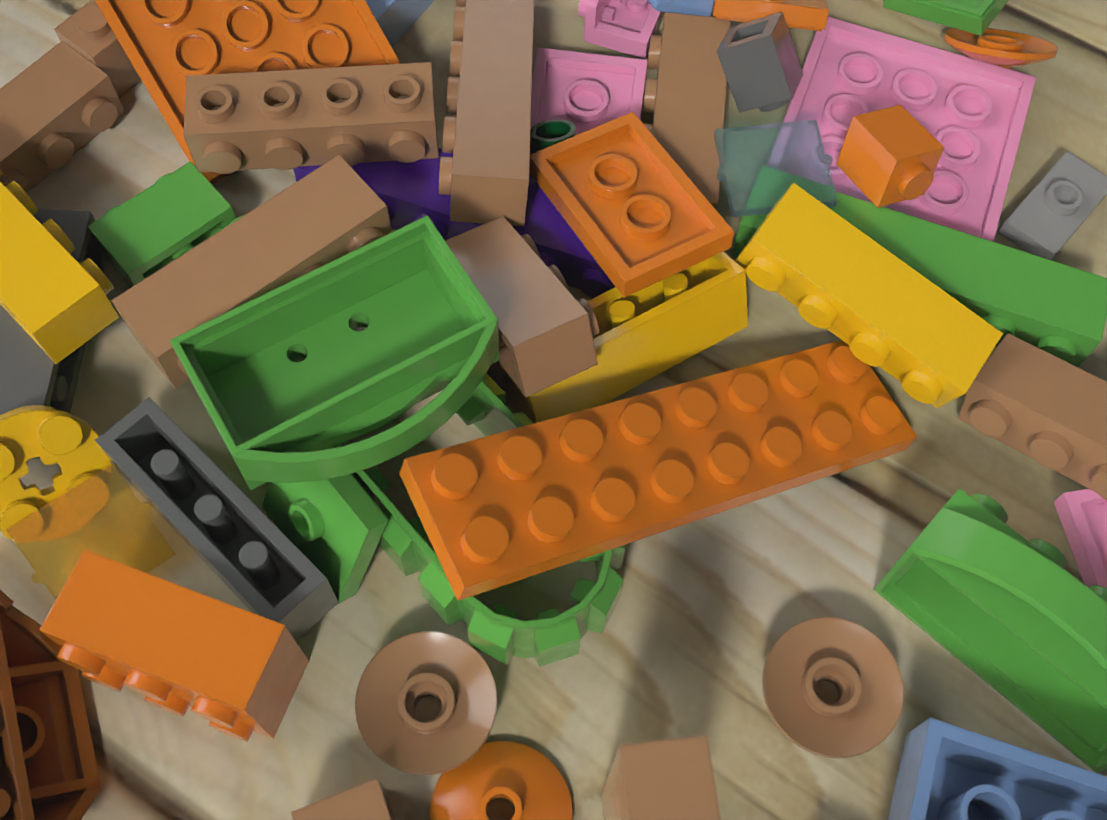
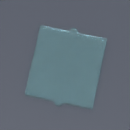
[713,120,838,217]

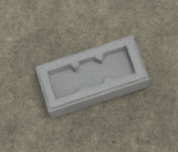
[999,151,1107,260]

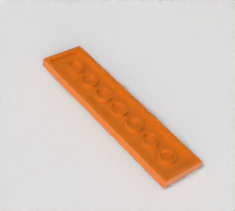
[399,340,918,601]

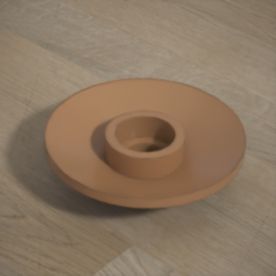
[762,617,904,758]
[355,631,497,775]

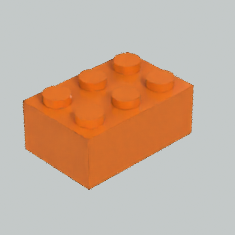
[39,549,309,742]

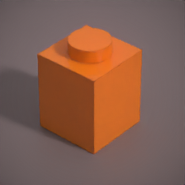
[836,104,945,208]

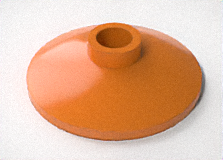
[944,28,1058,70]
[429,741,573,820]

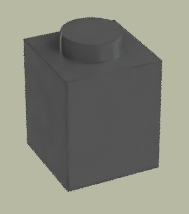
[716,12,803,113]

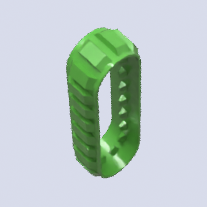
[226,214,626,667]

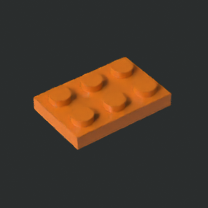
[529,112,734,298]

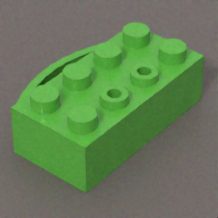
[169,215,499,490]
[873,488,1107,774]

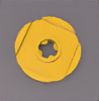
[0,405,112,543]

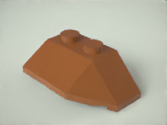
[0,590,101,820]

